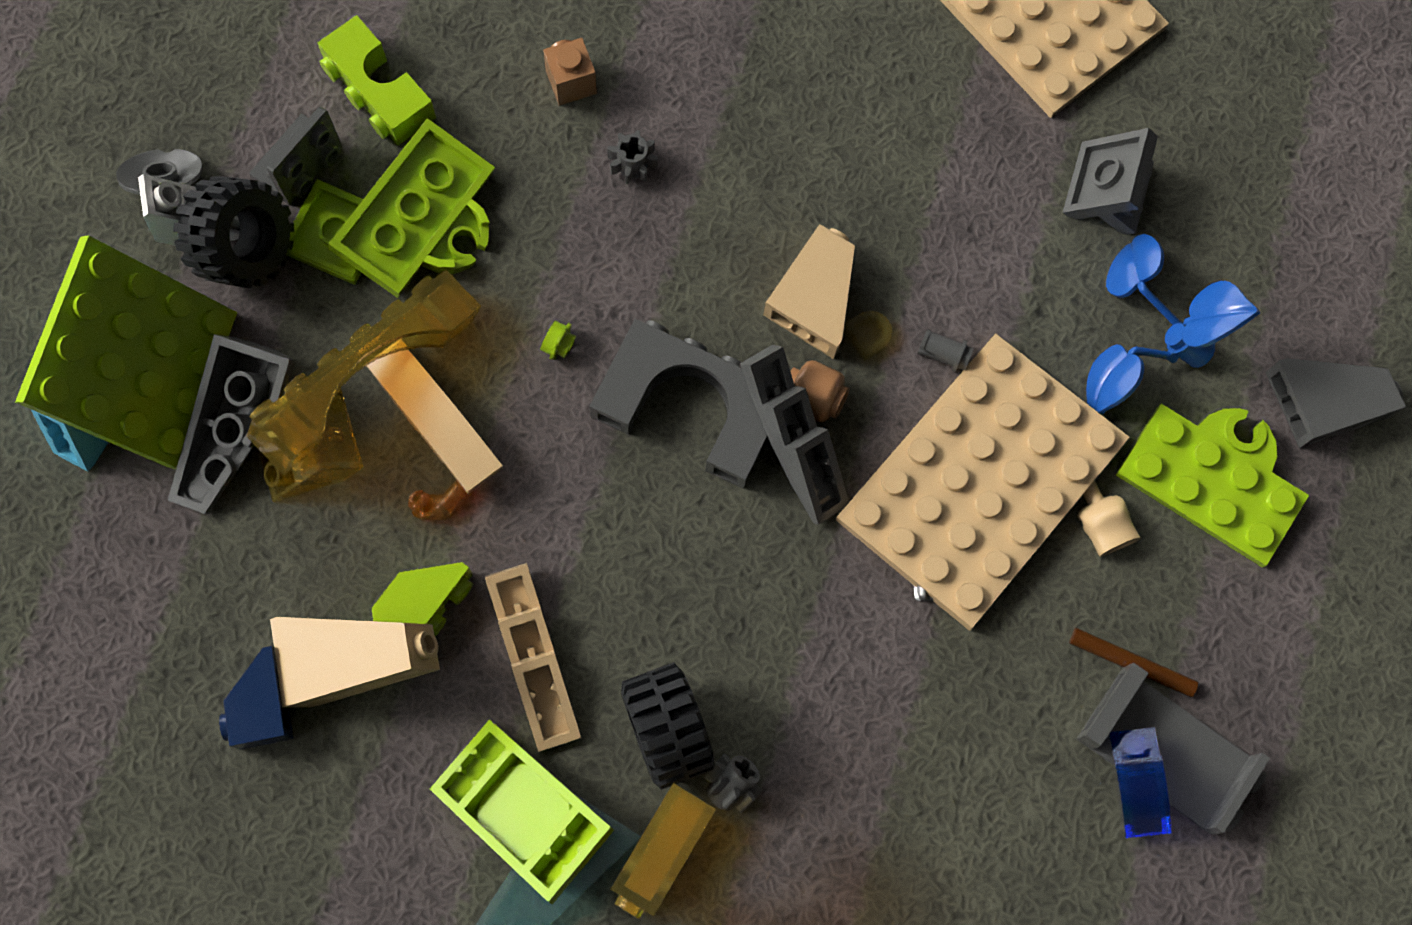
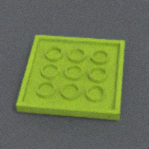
[15,235,237,469]

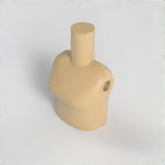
[1077,480,1141,557]

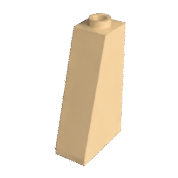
[270,617,440,707]

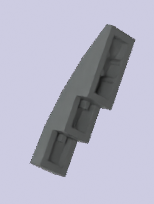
[740,345,849,525]

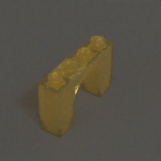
[611,783,716,919]

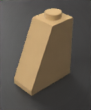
[763,224,855,359]

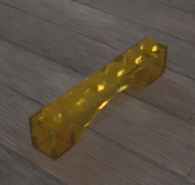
[246,270,481,475]

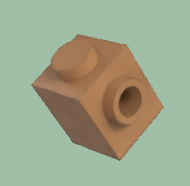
[543,38,597,106]

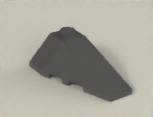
[168,334,294,514]

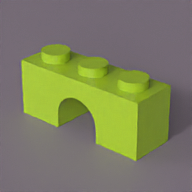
[317,15,436,146]

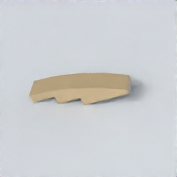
[365,340,503,494]
[485,563,581,752]

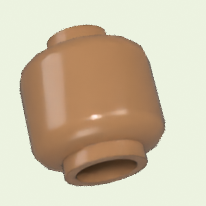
[791,360,850,423]

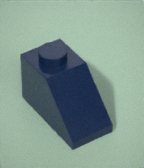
[219,646,294,750]

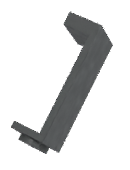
[1076,663,1270,834]

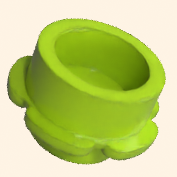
[540,320,576,360]

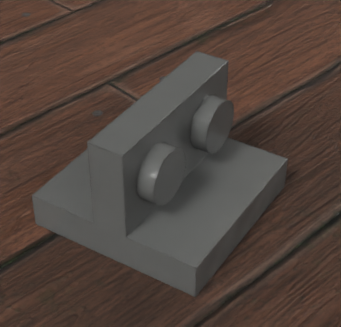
[1063,128,1158,234]

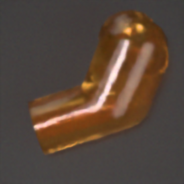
[408,479,474,521]

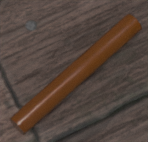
[1069,628,1198,697]

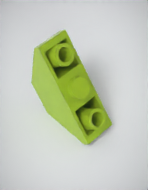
[372,562,473,637]

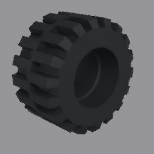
[173,176,295,288]
[621,662,714,790]

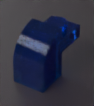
[1109,727,1172,838]

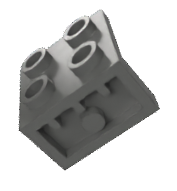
[249,106,342,206]

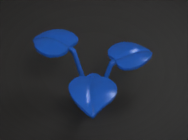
[1086,234,1260,415]

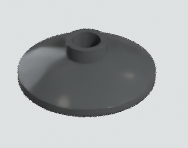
[116,149,203,195]

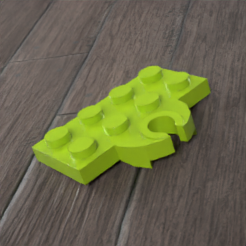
[328,118,495,298]
[1115,403,1309,568]

